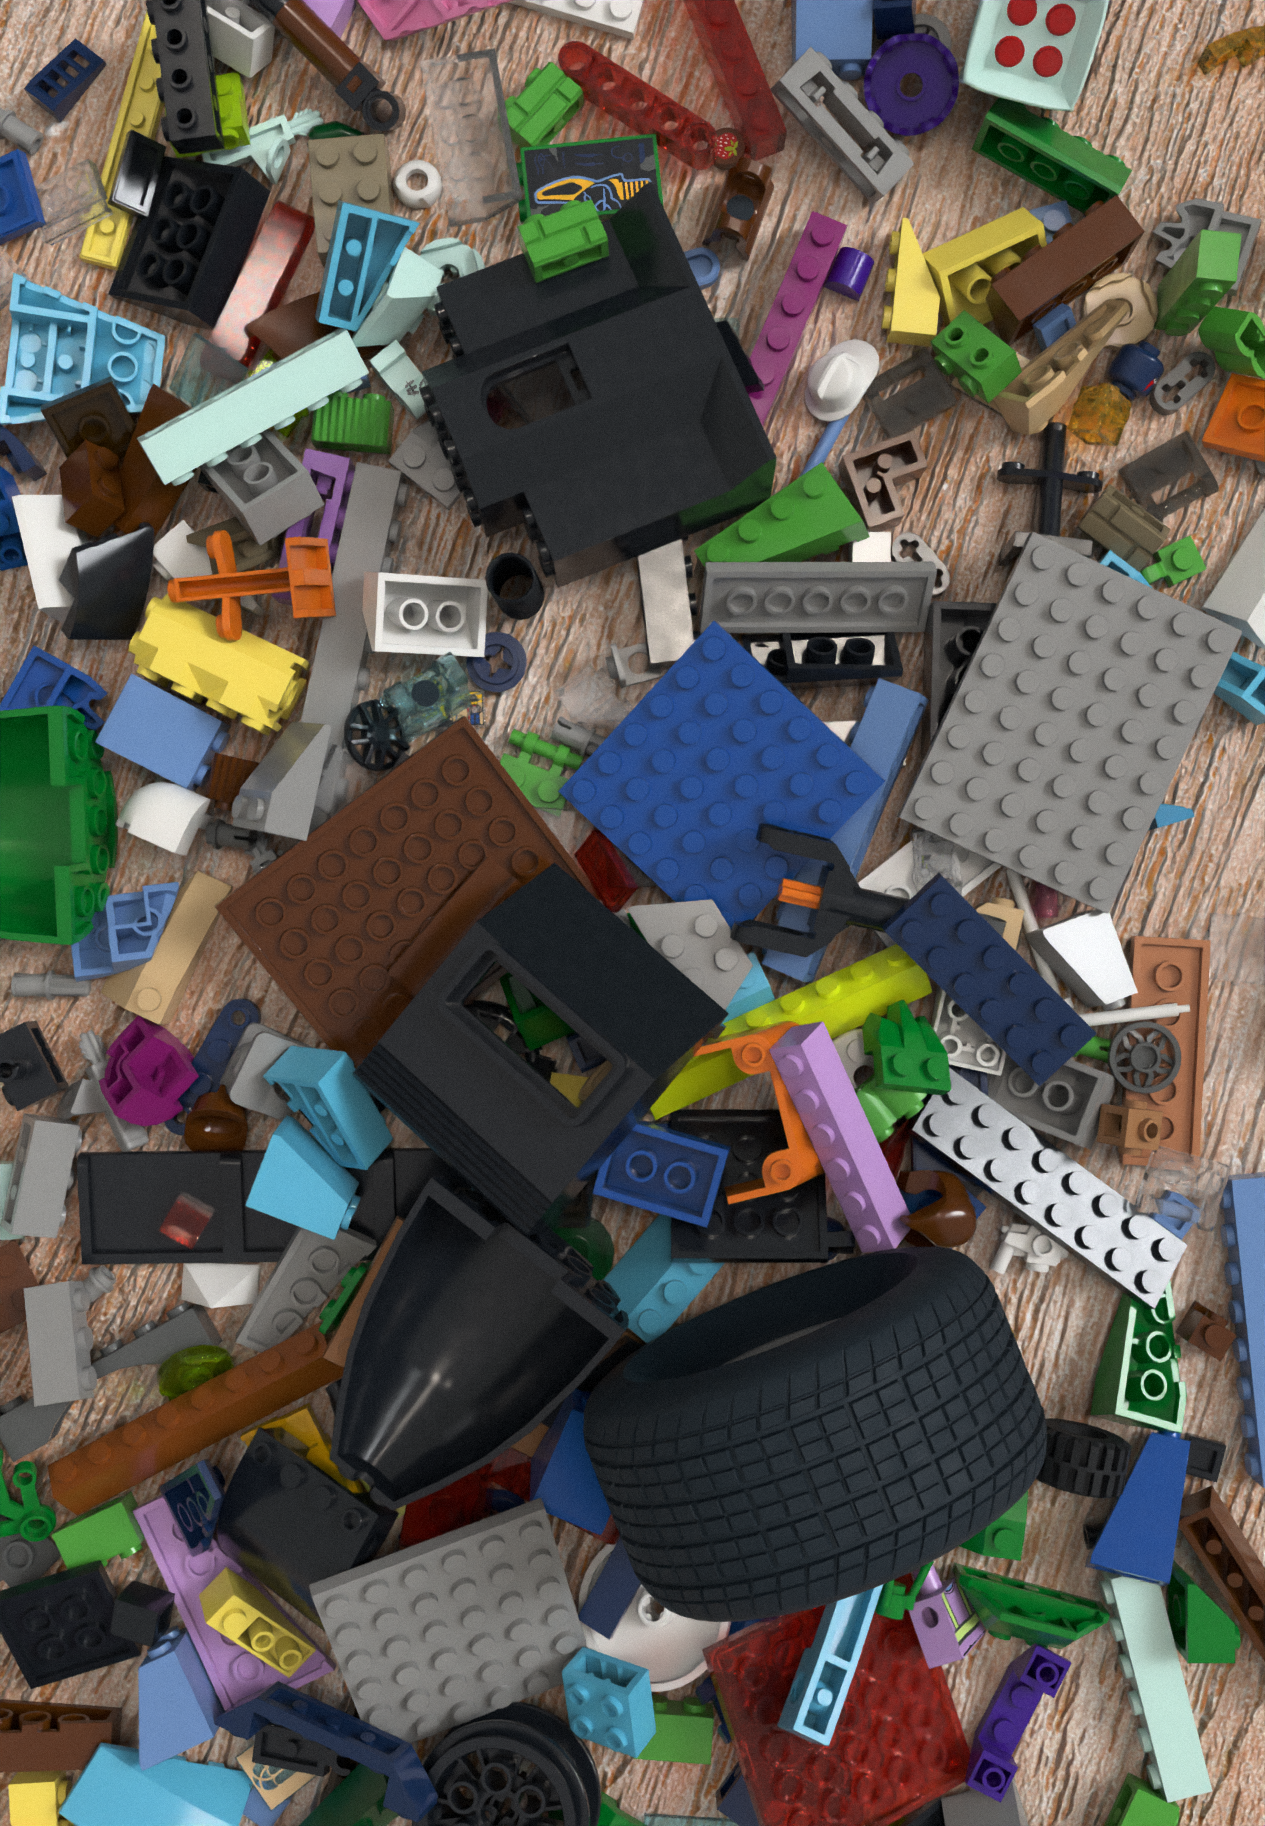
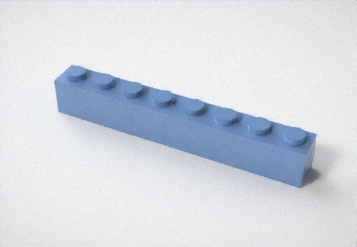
[762,678,929,983]
[1217,1172,1265,1488]

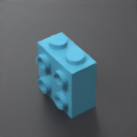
[562,1647,656,1758]

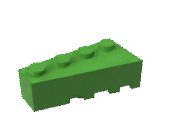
[694,462,870,567]

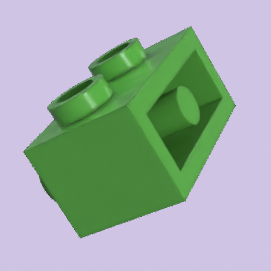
[930,310,1022,403]

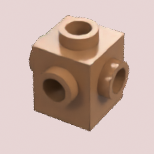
[1097,1099,1163,1156]

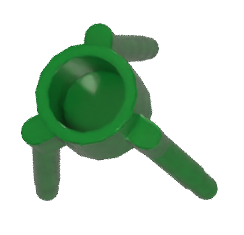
[874,1560,935,1620]

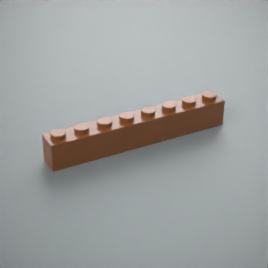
[47,1322,344,1516]

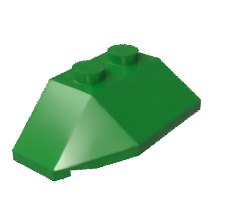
[952,1562,1110,1650]

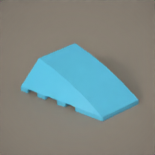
[0,273,166,425]
[59,1742,256,1826]

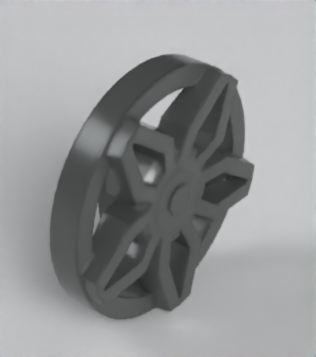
[1108,1021,1181,1093]

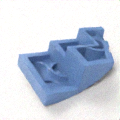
[71,882,179,982]

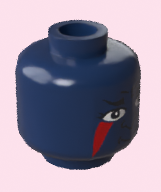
[1106,341,1164,401]

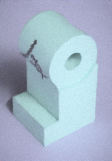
[369,339,426,420]

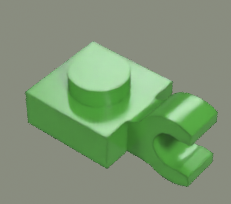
[1140,535,1207,588]

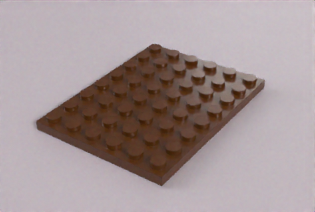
[215,716,602,1070]

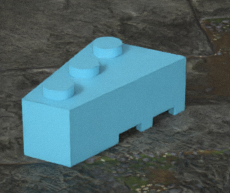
[263,1046,393,1170]

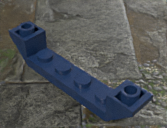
[215,1681,438,1823]

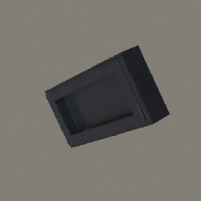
[108,130,166,220]

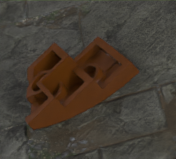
[243,292,385,362]

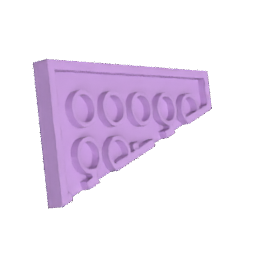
[133,1495,336,1711]

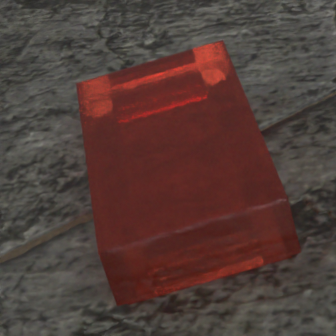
[574,830,638,912]

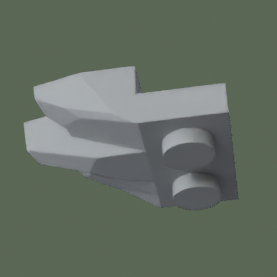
[1152,198,1261,296]
[388,420,463,510]

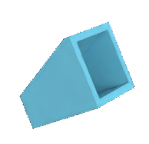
[245,1115,361,1240]

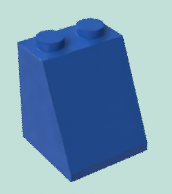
[530,1389,611,1535]

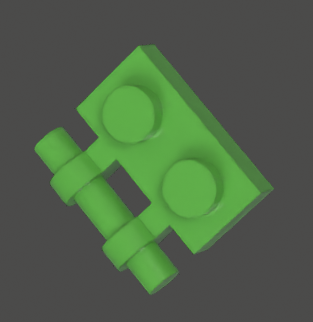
[500,729,584,817]

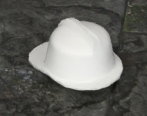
[805,339,879,422]

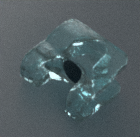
[379,651,471,742]

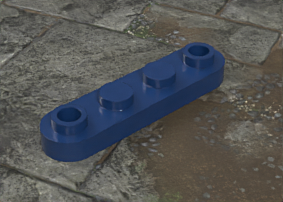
[164,999,261,1135]

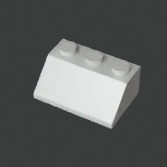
[12,495,92,623]
[362,571,488,657]

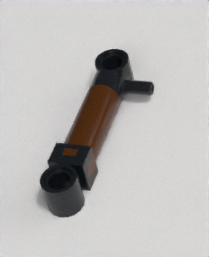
[249,0,406,131]

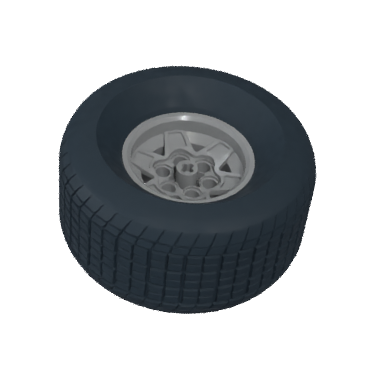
[583,1247,1047,1622]

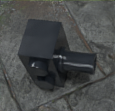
[0,1021,69,1111]

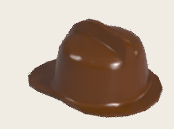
[184,1084,248,1151]

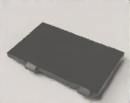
[0,1491,61,1588]

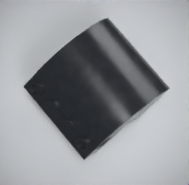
[217,1427,399,1632]

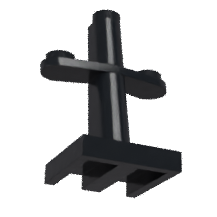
[997,422,1103,566]

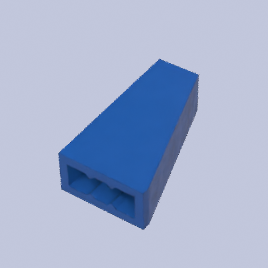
[1085,1430,1191,1587]

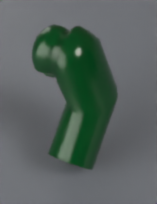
[307,121,365,146]

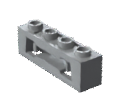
[770,47,915,204]

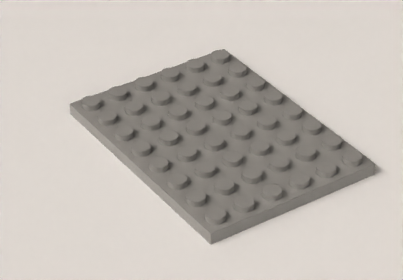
[897,532,1243,914]

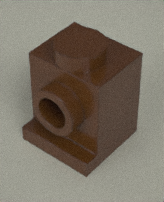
[1175,1300,1237,1362]

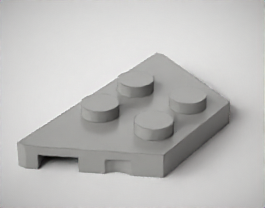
[628,899,753,1010]

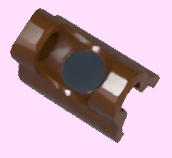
[702,157,774,262]

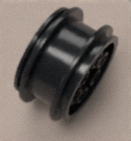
[412,1702,602,1826]

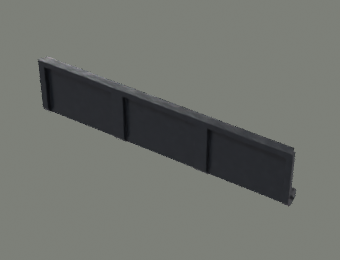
[77,1148,472,1264]

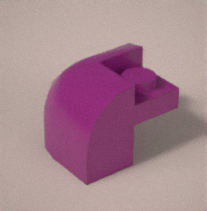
[99,1015,199,1126]

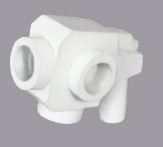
[989,1222,1069,1275]

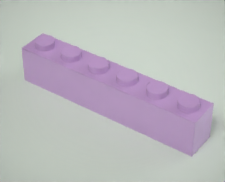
[769,1021,911,1253]

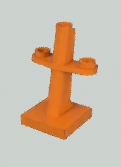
[167,530,336,641]

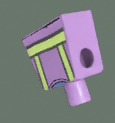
[908,1565,986,1669]

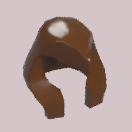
[896,1170,977,1248]

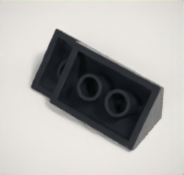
[741,632,903,690]

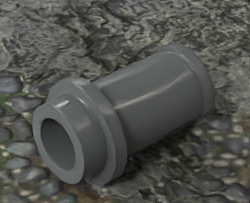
[205,819,257,850]

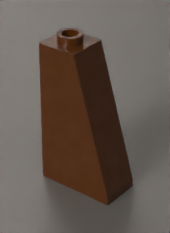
[112,384,198,538]

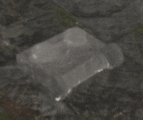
[1135,1146,1231,1232]

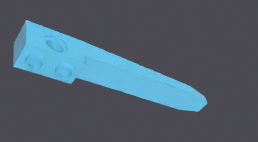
[777,1585,883,1746]

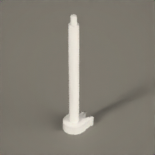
[1005,869,1074,1008]
[1078,1003,1190,1026]

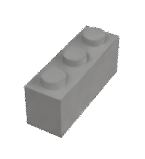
[0,1113,82,1238]
[24,1281,97,1407]

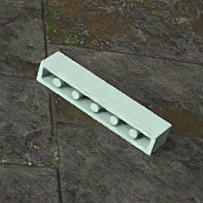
[137,328,369,486]
[1099,1571,1212,1803]

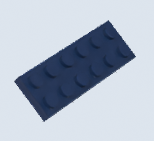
[881,872,1097,1086]

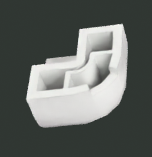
[116,781,215,856]

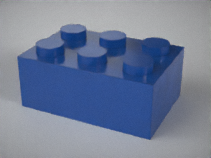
[592,1120,731,1228]

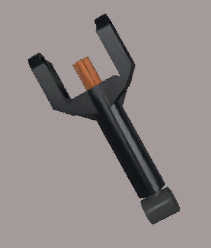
[730,823,1007,957]

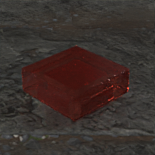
[158,1195,213,1249]

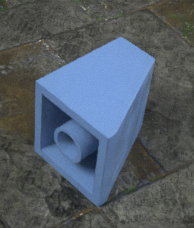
[791,0,873,80]
[95,673,230,792]
[138,1626,225,1771]

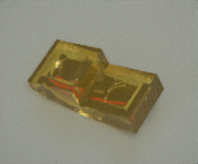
[1197,26,1265,75]

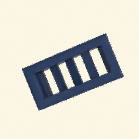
[24,38,107,122]

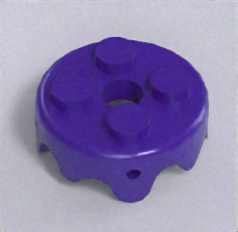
[864,33,959,136]

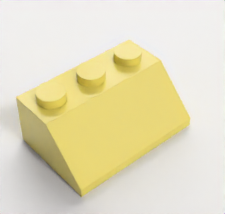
[923,207,1047,327]

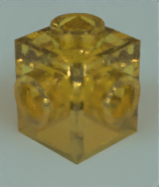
[1067,383,1132,446]

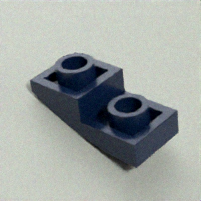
[0,425,47,481]

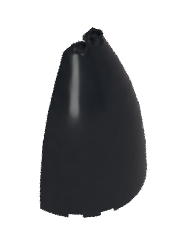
[330,1176,629,1511]

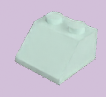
[352,247,443,347]

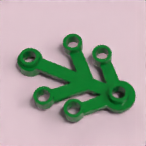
[0,1448,56,1542]

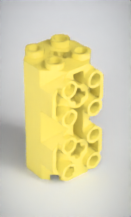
[128,594,311,736]

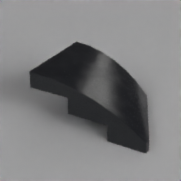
[59,522,154,640]

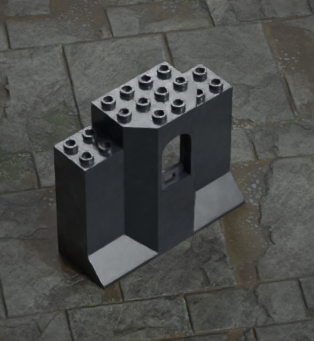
[419,182,777,588]

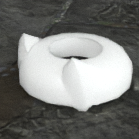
[392,160,442,209]

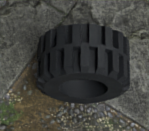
[1036,1418,1132,1498]

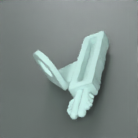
[202,108,323,185]

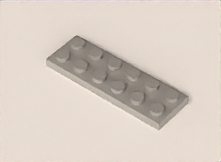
[699,562,937,633]

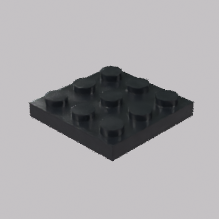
[0,1560,143,1689]

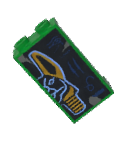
[514,133,664,224]

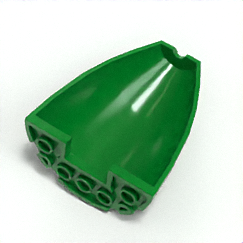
[0,706,118,945]

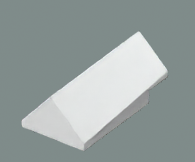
[1201,507,1265,649]

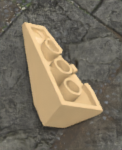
[993,299,1130,435]
[101,871,233,1025]

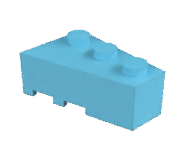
[315,200,420,332]

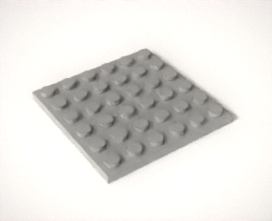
[309,1498,587,1743]

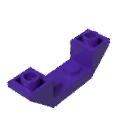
[965,1643,1071,1803]

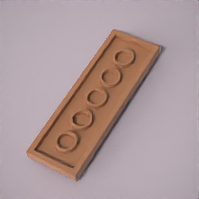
[1119,936,1211,1169]

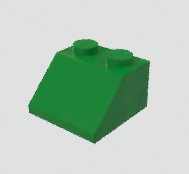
[1166,1560,1241,1663]

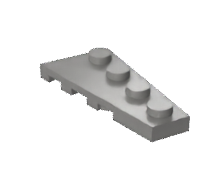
[235,1226,377,1353]

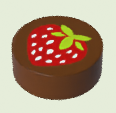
[707,128,745,170]

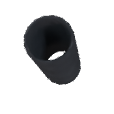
[485,552,545,620]

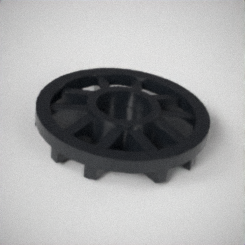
[344,699,410,771]

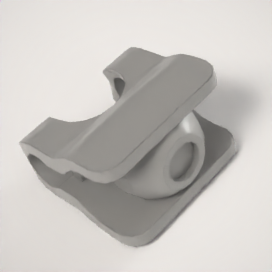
[220,1022,313,1121]

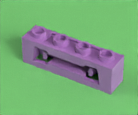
[272,448,355,606]

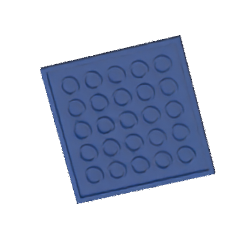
[558,621,885,930]

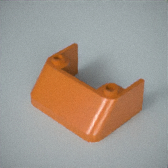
[693,1021,825,1205]

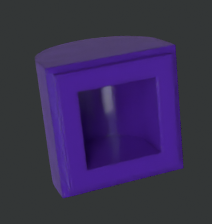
[824,247,874,302]

